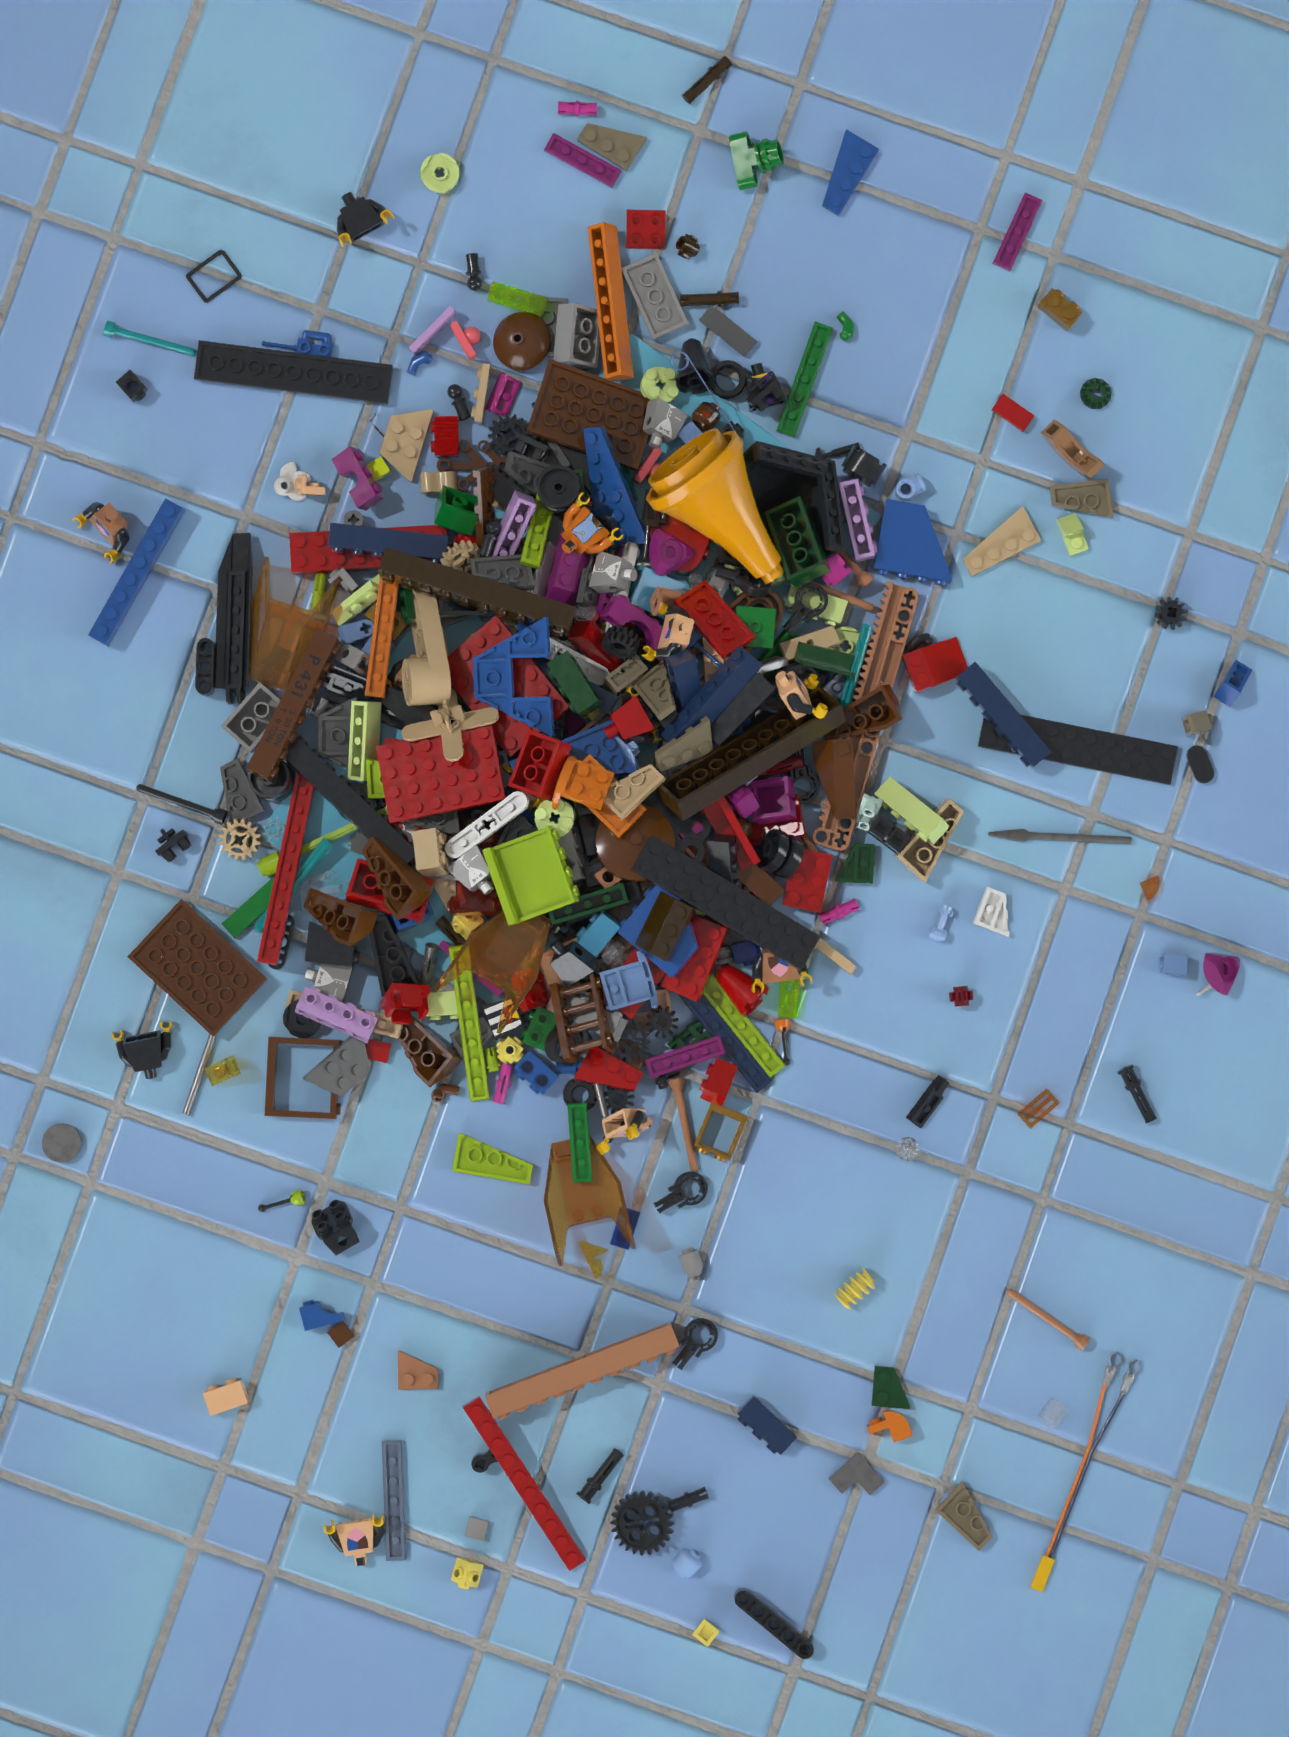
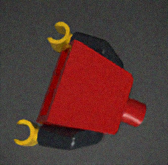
[603,686,662,745]

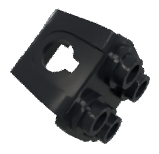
[311,1200,360,1256]

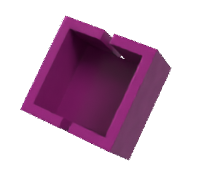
[750,776,797,825]

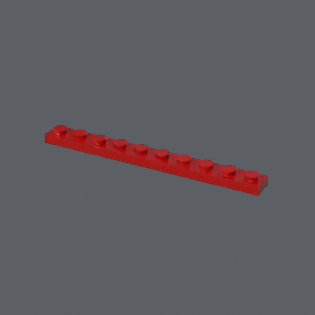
[257,772,315,965]
[462,1396,586,1571]

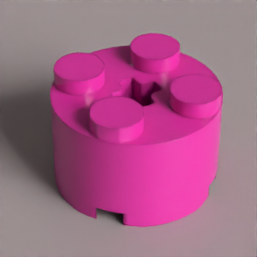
[821,554,852,587]

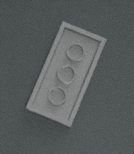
[621,253,689,340]

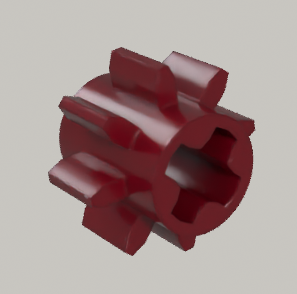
[949,986,973,1007]

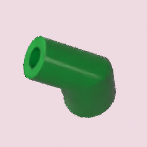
[836,311,854,341]

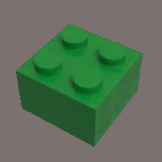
[434,485,479,535]

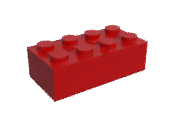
[346,858,434,923]
[661,914,730,1002]

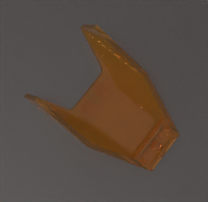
[249,557,341,690]
[433,911,551,1035]
[544,1135,636,1266]

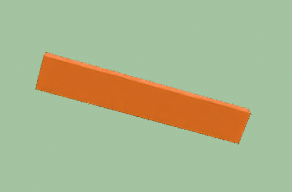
[365,578,399,698]

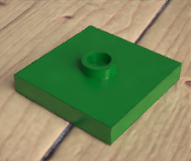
[736,606,776,649]

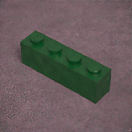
[548,882,629,925]

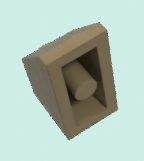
[1181,710,1214,737]

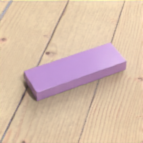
[409,306,456,355]

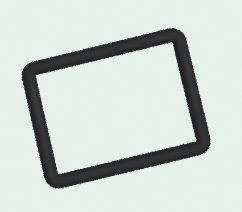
[186,250,242,303]

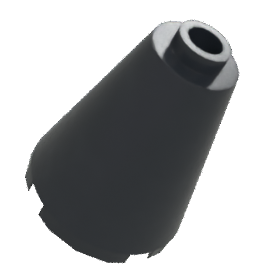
[675,338,715,394]

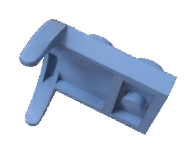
[599,950,658,1011]

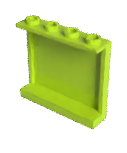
[482,826,580,926]

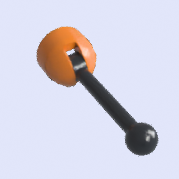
[774,1018,791,1066]

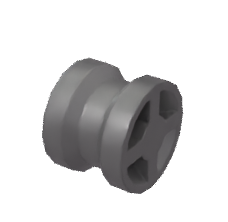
[344,510,364,526]

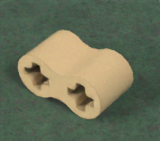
[420,471,458,494]

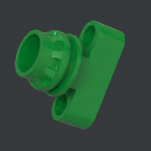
[729,131,784,191]

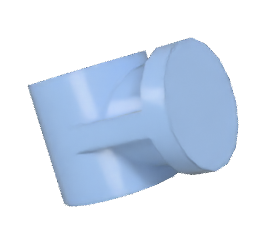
[895,474,926,501]

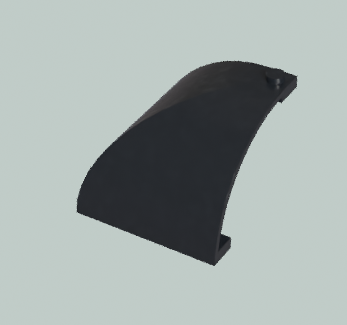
[717,441,845,568]

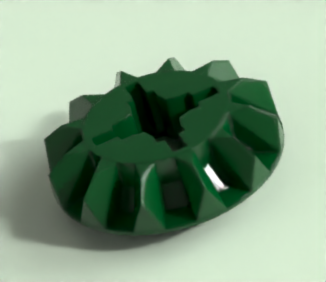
[1080,378,1112,409]

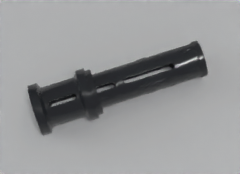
[1117,1064,1157,1124]
[576,1448,624,1504]

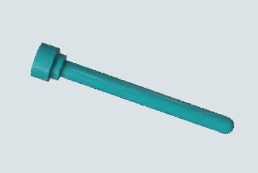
[103,320,196,356]

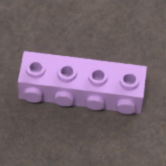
[838,479,877,562]
[490,490,536,557]
[295,986,378,1043]

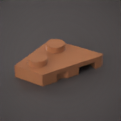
[398,1351,438,1390]

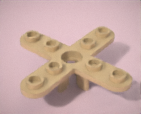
[401,688,499,762]

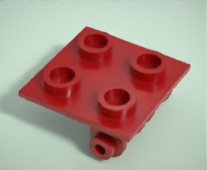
[626,209,666,249]
[510,967,550,1012]

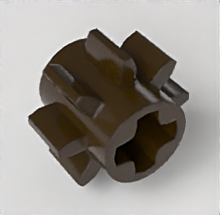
[676,234,700,259]

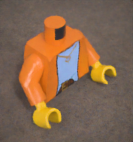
[561,492,624,555]

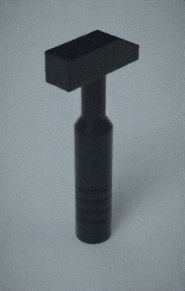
[815,442,860,458]

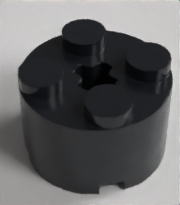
[841,445,887,487]

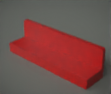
[703,797,760,871]

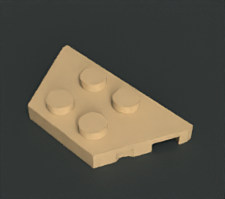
[379,409,434,483]

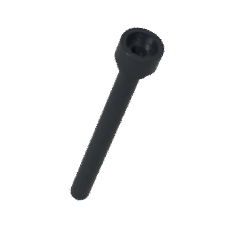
[136,784,227,825]

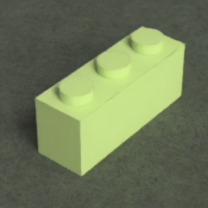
[784,584,848,627]

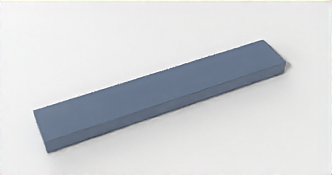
[382,1440,406,1561]

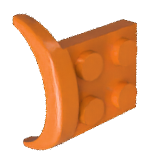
[552,755,614,810]

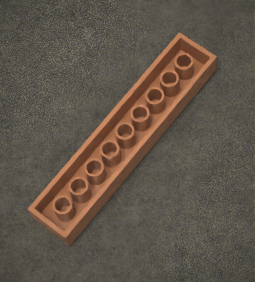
[485,1321,679,1420]

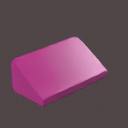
[485,374,521,418]

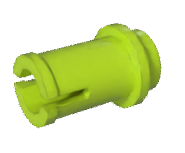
[483,1047,501,1073]

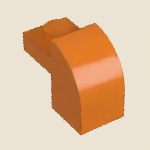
[866,1410,913,1443]

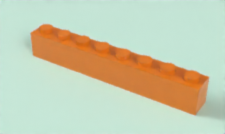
[588,222,634,382]

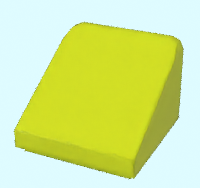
[367,456,391,481]

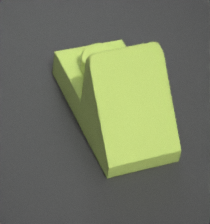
[1056,513,1089,556]

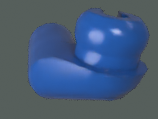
[406,351,432,376]

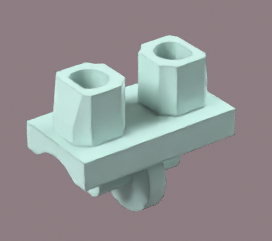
[855,794,883,831]

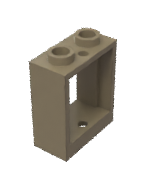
[602,654,648,696]

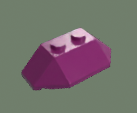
[544,530,596,606]

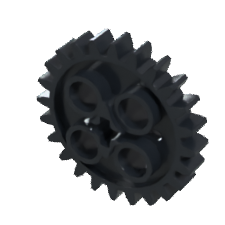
[610,1490,675,1556]

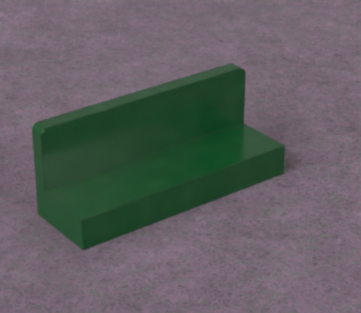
[794,641,855,677]

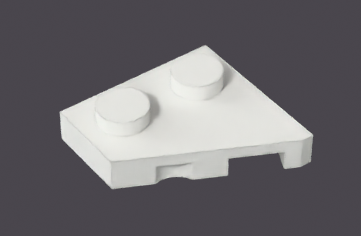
[973,887,1010,937]

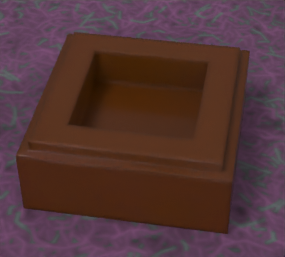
[327,1321,355,1348]

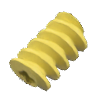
[832,1267,875,1310]

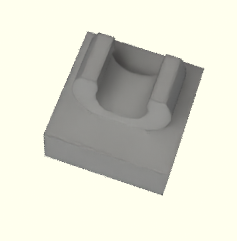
[308,696,334,718]

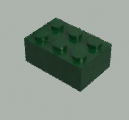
[547,651,604,717]

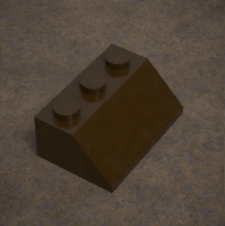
[635,891,696,962]

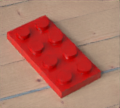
[674,580,755,660]

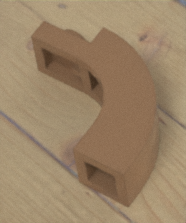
[1041,419,1104,478]

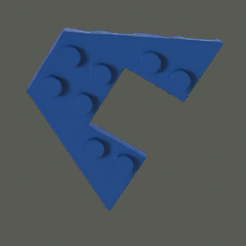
[472,617,555,737]

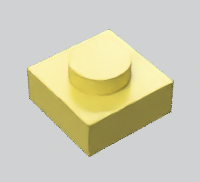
[692,1618,720,1647]

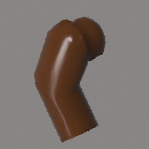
[431,1083,459,1103]

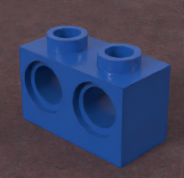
[514,1050,559,1095]

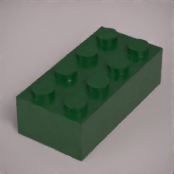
[764,496,831,587]

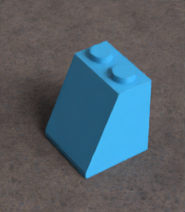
[628,566,685,621]

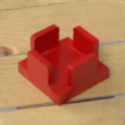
[380,983,430,1025]

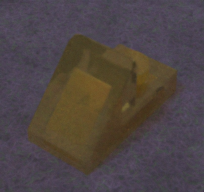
[204,1055,241,1086]
[579,1240,609,1279]

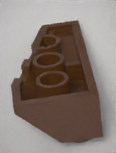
[824,684,903,740]
[812,738,856,820]
[362,836,432,920]
[304,888,378,947]
[398,1014,462,1087]

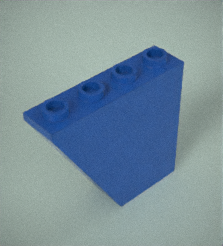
[873,499,952,586]
[618,885,699,978]

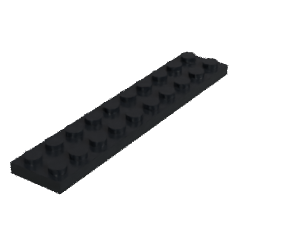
[194,340,393,405]
[977,715,1178,785]
[631,835,821,971]

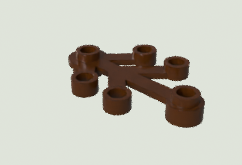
[437,440,508,491]

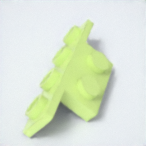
[332,574,380,626]

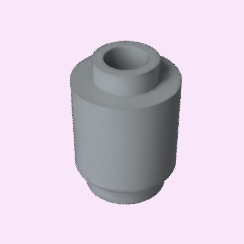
[679,1247,703,1278]

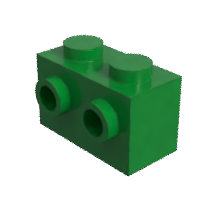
[521,1007,556,1051]

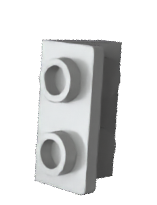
[328,568,359,594]

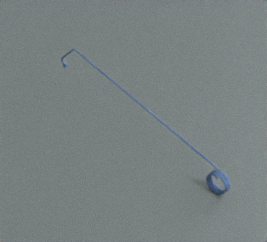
[670,351,747,450]

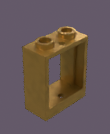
[694,1103,748,1163]

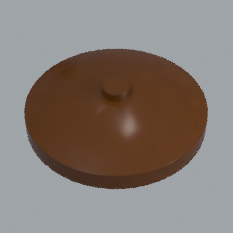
[595,803,675,882]

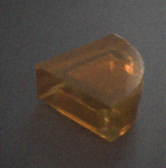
[1139,875,1159,901]

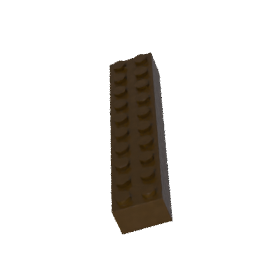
[378,547,576,638]
[658,686,846,821]

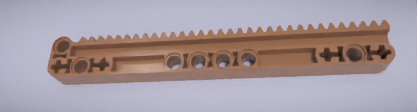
[812,582,918,852]

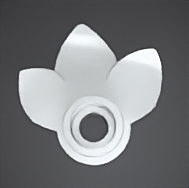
[274,462,311,501]

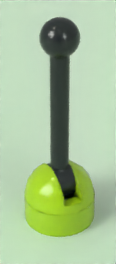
[258,1189,306,1212]

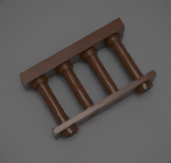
[549,972,614,1063]

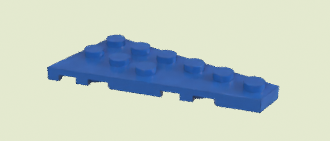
[583,426,651,545]
[509,720,641,774]

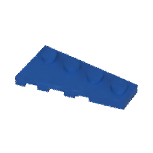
[822,129,879,216]

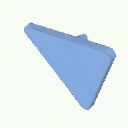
[614,735,640,771]

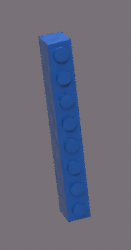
[88,498,185,647]

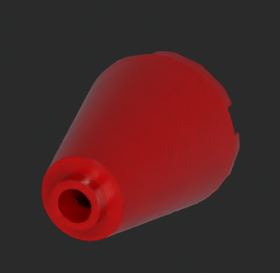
[716,964,770,1017]

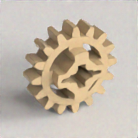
[440,540,482,573]
[218,817,262,860]

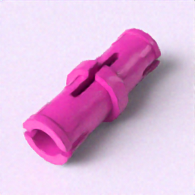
[558,100,597,116]
[819,898,860,925]
[493,1063,514,1104]

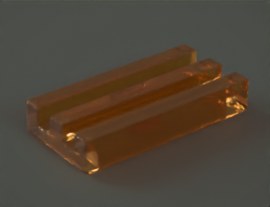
[1017,1088,1059,1129]

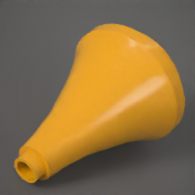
[646,428,784,584]

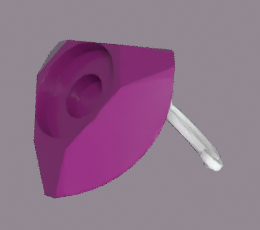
[637,528,695,576]
[1196,953,1240,996]

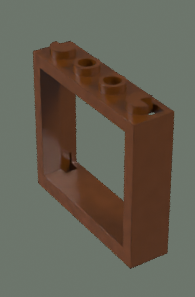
[264,1037,341,1119]

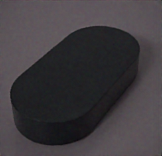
[1186,745,1214,784]

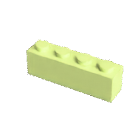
[347,701,382,781]
[874,776,949,844]

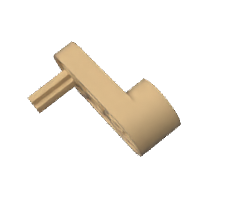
[402,588,453,706]

